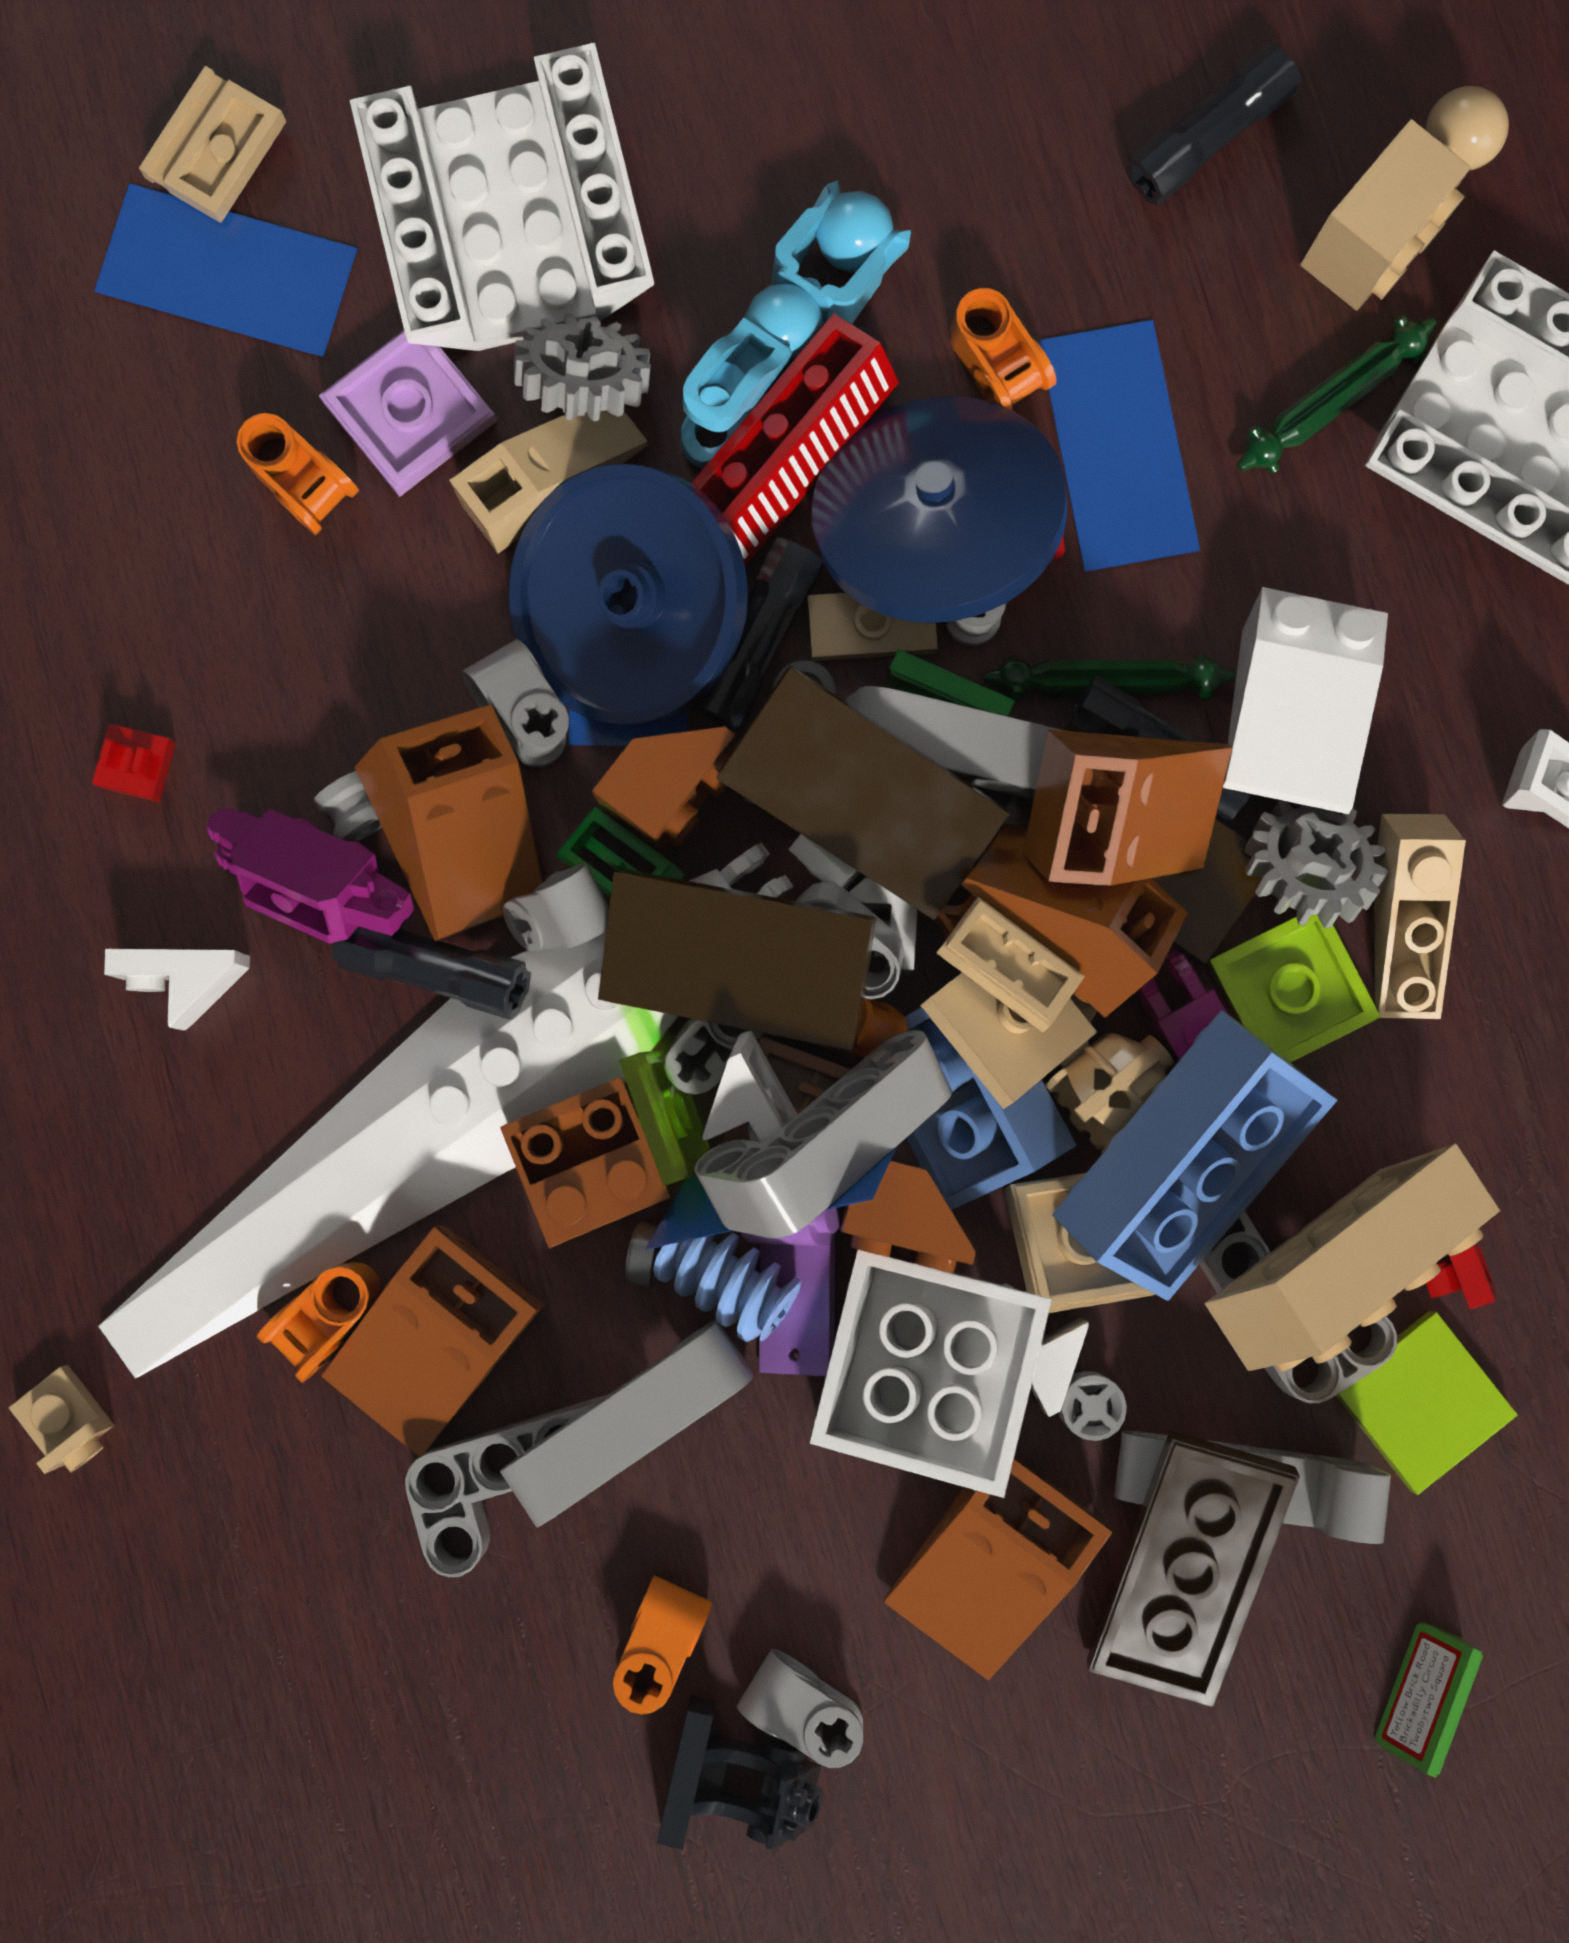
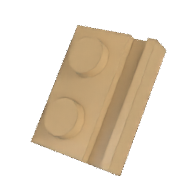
[139,66,286,223]

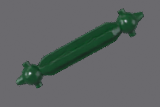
[1236,314,1436,473]
[984,654,1236,700]

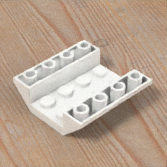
[349,43,654,351]
[1365,250,1569,585]

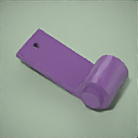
[740,1207,842,1376]

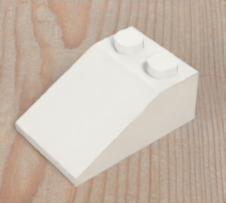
[1223,587,1388,814]

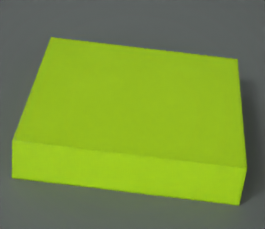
[1206,915,1381,1063]
[1335,1310,1518,1495]

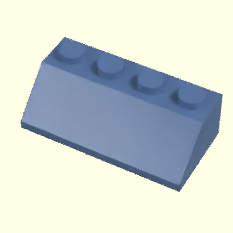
[1052,1010,1337,1301]

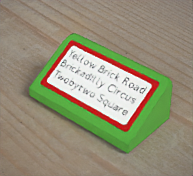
[1375,1622,1483,1778]

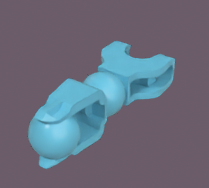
[680,180,911,469]

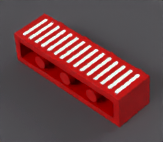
[691,314,899,566]

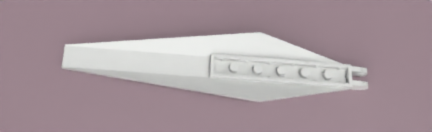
[99,843,794,1378]

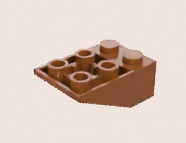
[354,704,543,941]
[1023,729,1232,886]
[961,823,1188,1017]
[321,1224,544,1457]
[883,1456,1112,1681]

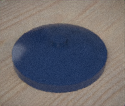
[812,396,1067,623]
[509,464,748,724]

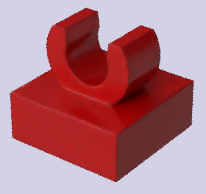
[92,723,176,803]
[1426,1242,1496,1309]

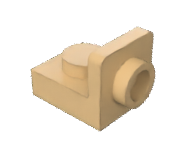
[9,1365,114,1474]

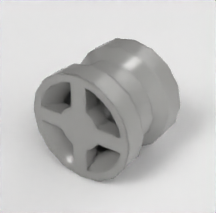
[313,771,382,842]
[1058,1370,1127,1441]

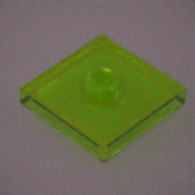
[619,1049,711,1186]

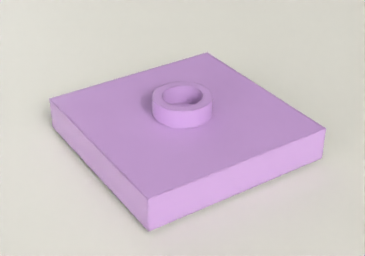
[319,330,497,497]

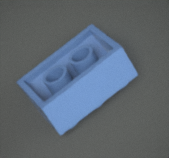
[863,1007,1077,1210]

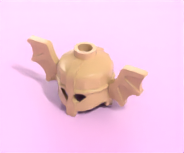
[1045,994,1175,1154]

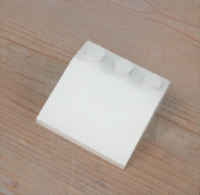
[810,1250,1052,1498]

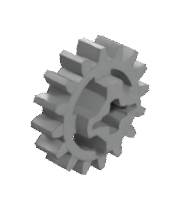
[514,314,651,421]
[1244,800,1388,928]

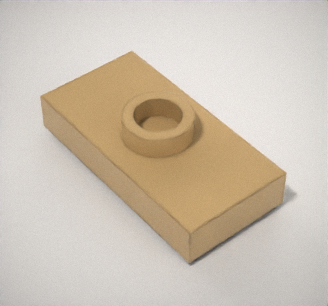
[808,593,938,662]
[936,897,1085,1033]

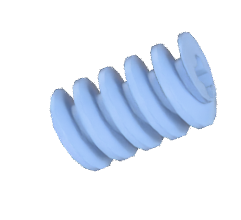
[653,1233,802,1342]

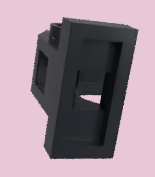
[657,1695,823,1850]

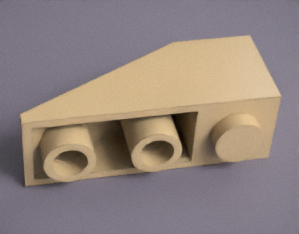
[449,410,649,554]
[1374,814,1466,1019]

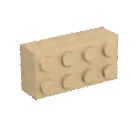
[1204,1143,1500,1372]

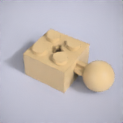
[1300,86,1509,311]

